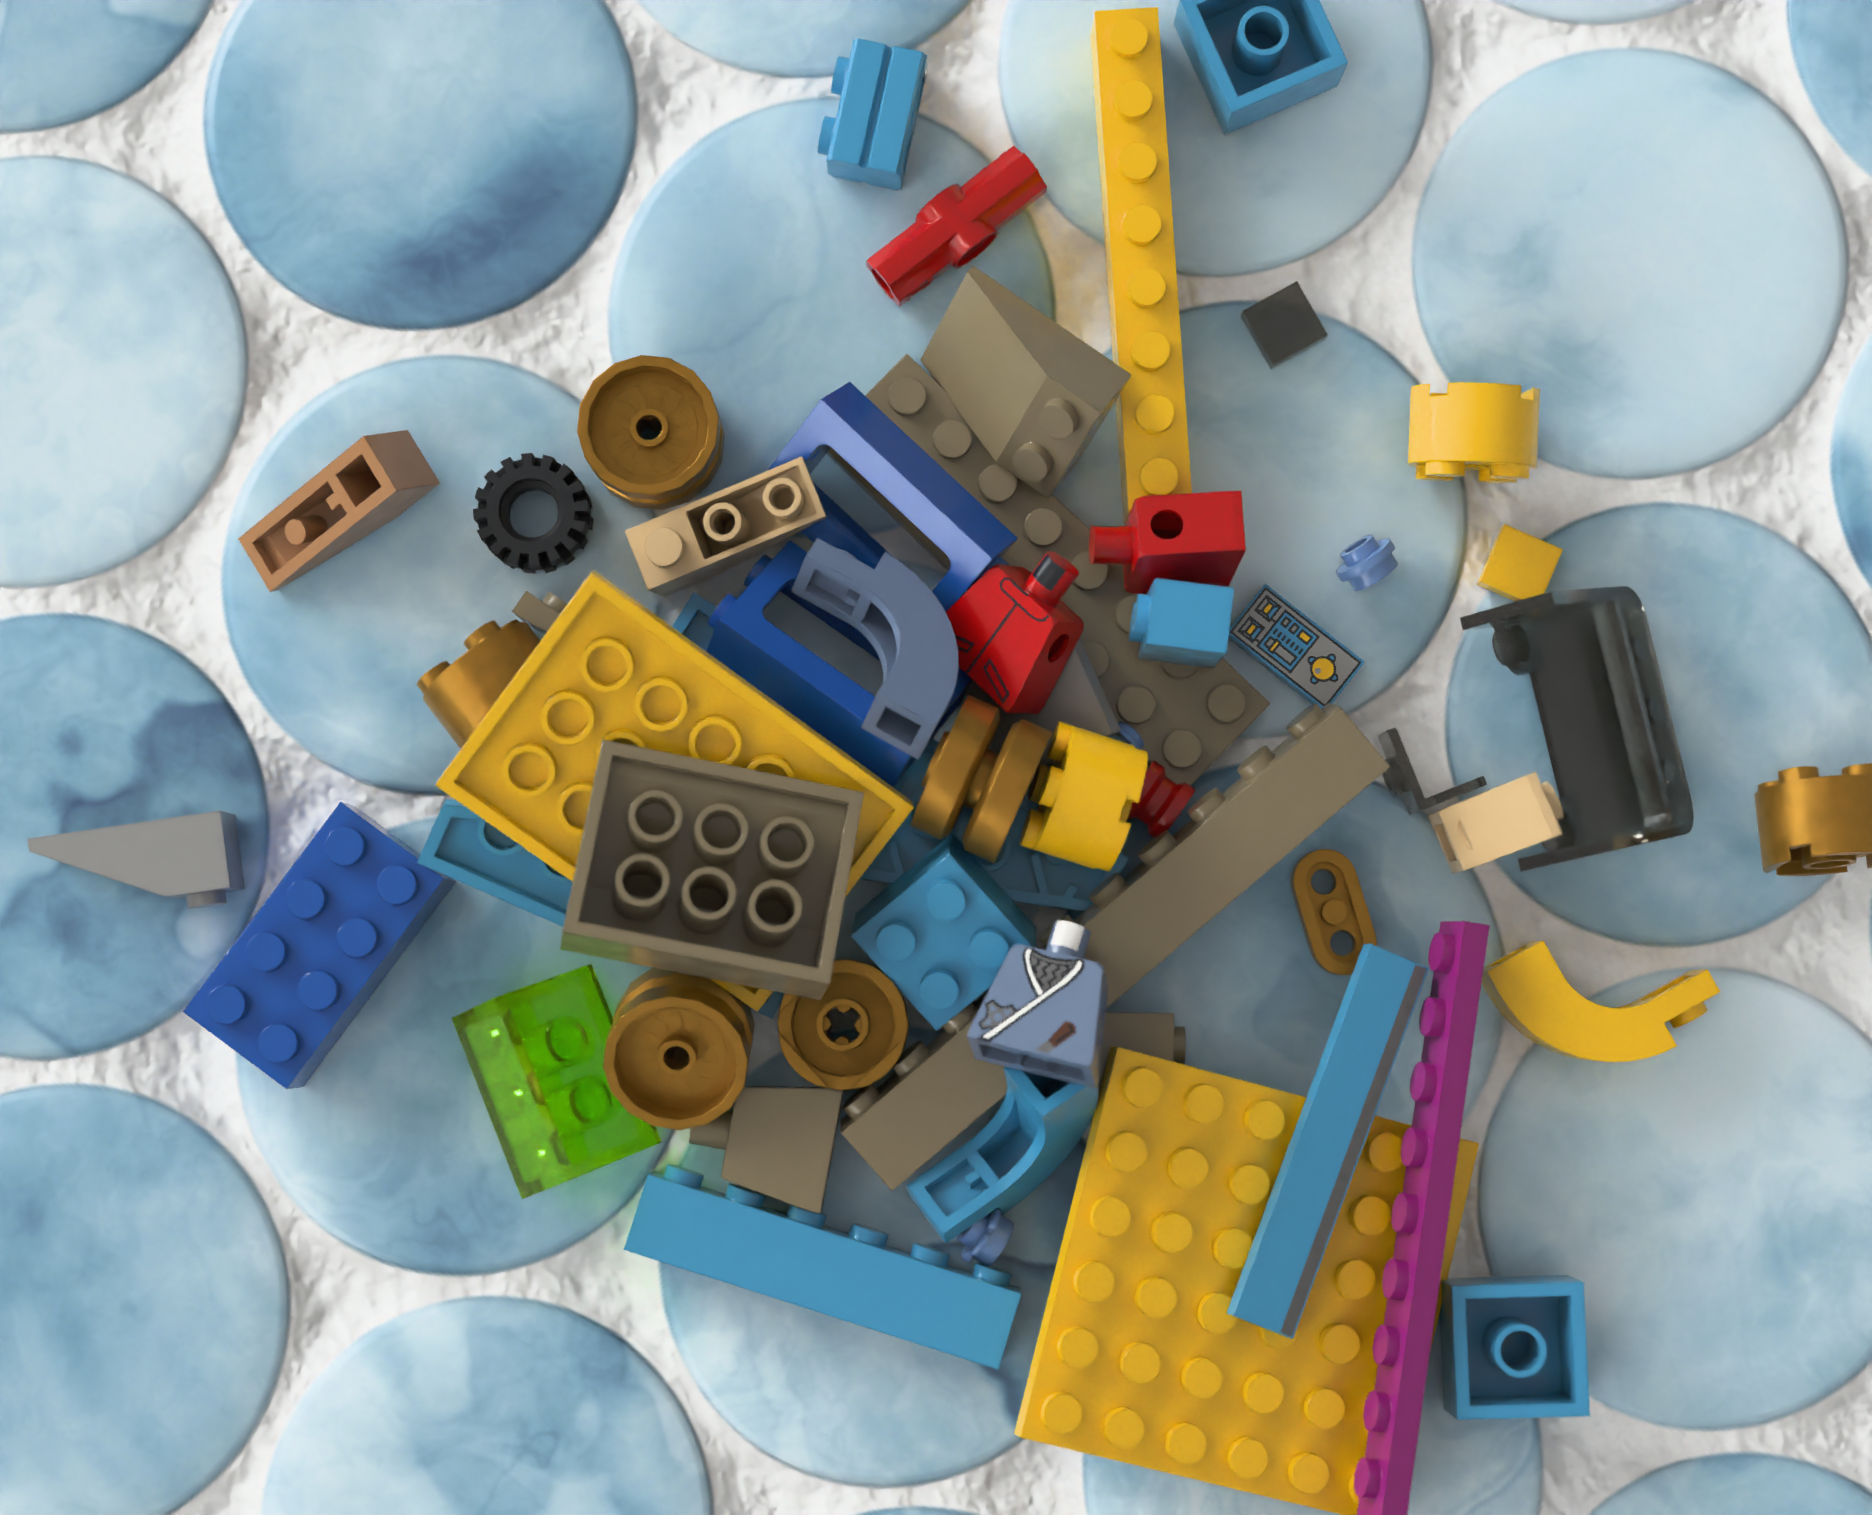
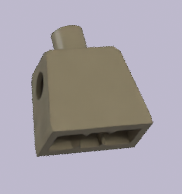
[689,1086,844,1213]

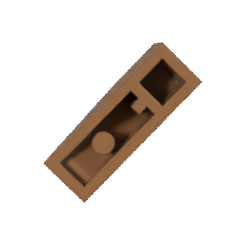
[238,430,440,592]

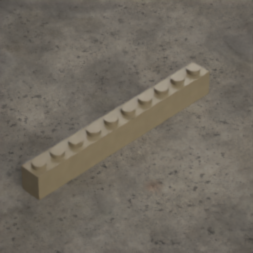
[841,703,1391,1191]

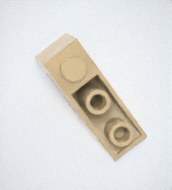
[625,456,827,597]
[1427,772,1563,874]

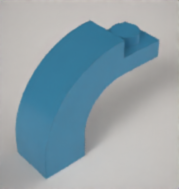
[906,1067,1098,1243]

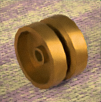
[577,355,725,510]
[910,695,1052,863]
[603,968,755,1130]

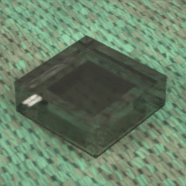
[1240,281,1328,369]

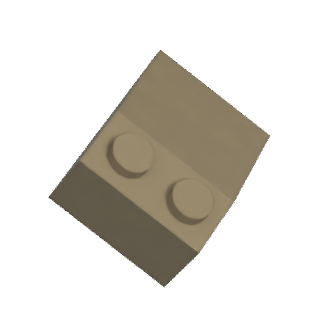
[920,266,1131,499]

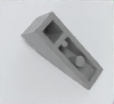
[28,811,245,909]

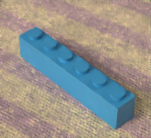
[624,1164,1022,1370]

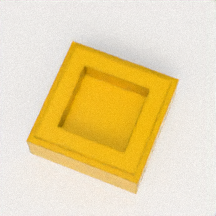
[1476,524,1563,610]

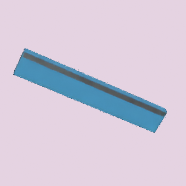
[1227,944,1429,1339]

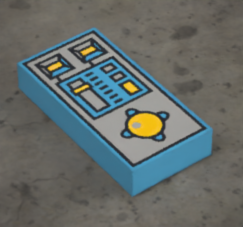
[1228,584,1365,709]

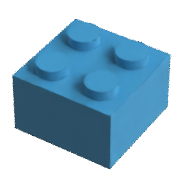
[1173,0,1348,135]
[850,833,1037,1031]
[1440,1275,1590,1420]

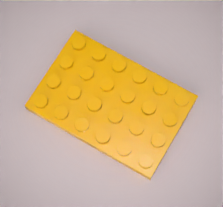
[435,570,914,1012]

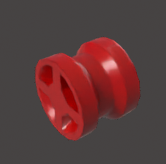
[1127,760,1196,837]

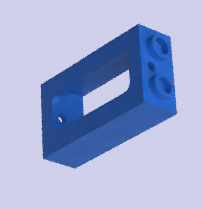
[767,382,1018,612]
[706,540,973,787]

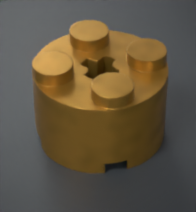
[417,619,540,749]
[1754,763,1872,876]
[778,959,909,1090]

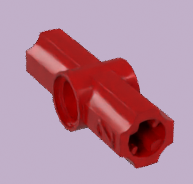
[866,146,1047,307]

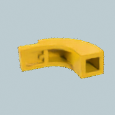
[1481,940,1720,1062]

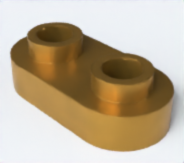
[1290,849,1377,975]

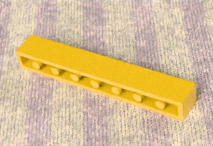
[1091,7,1192,525]

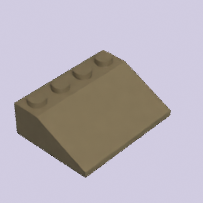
[560,740,864,1000]

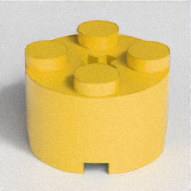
[1408,382,1540,483]
[1019,721,1148,872]

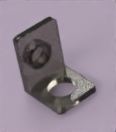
[1378,727,1487,815]

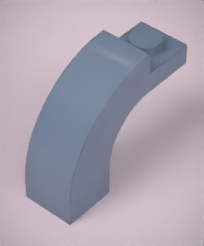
[791,538,959,759]

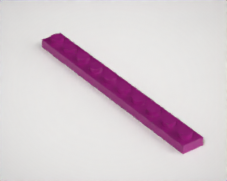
[1354,921,1490,1515]

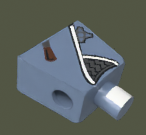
[967,921,1108,1089]

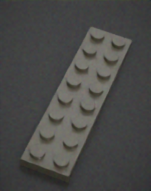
[826,354,1270,786]

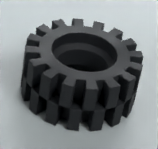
[473,453,594,574]

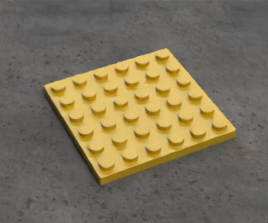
[1014,1046,1479,1515]

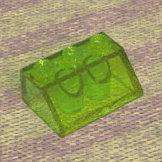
[451,964,662,1199]

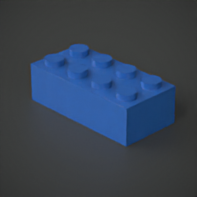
[183,802,457,1089]

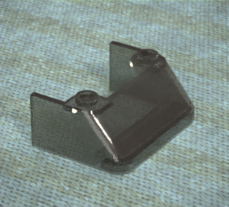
[1460,586,1694,871]

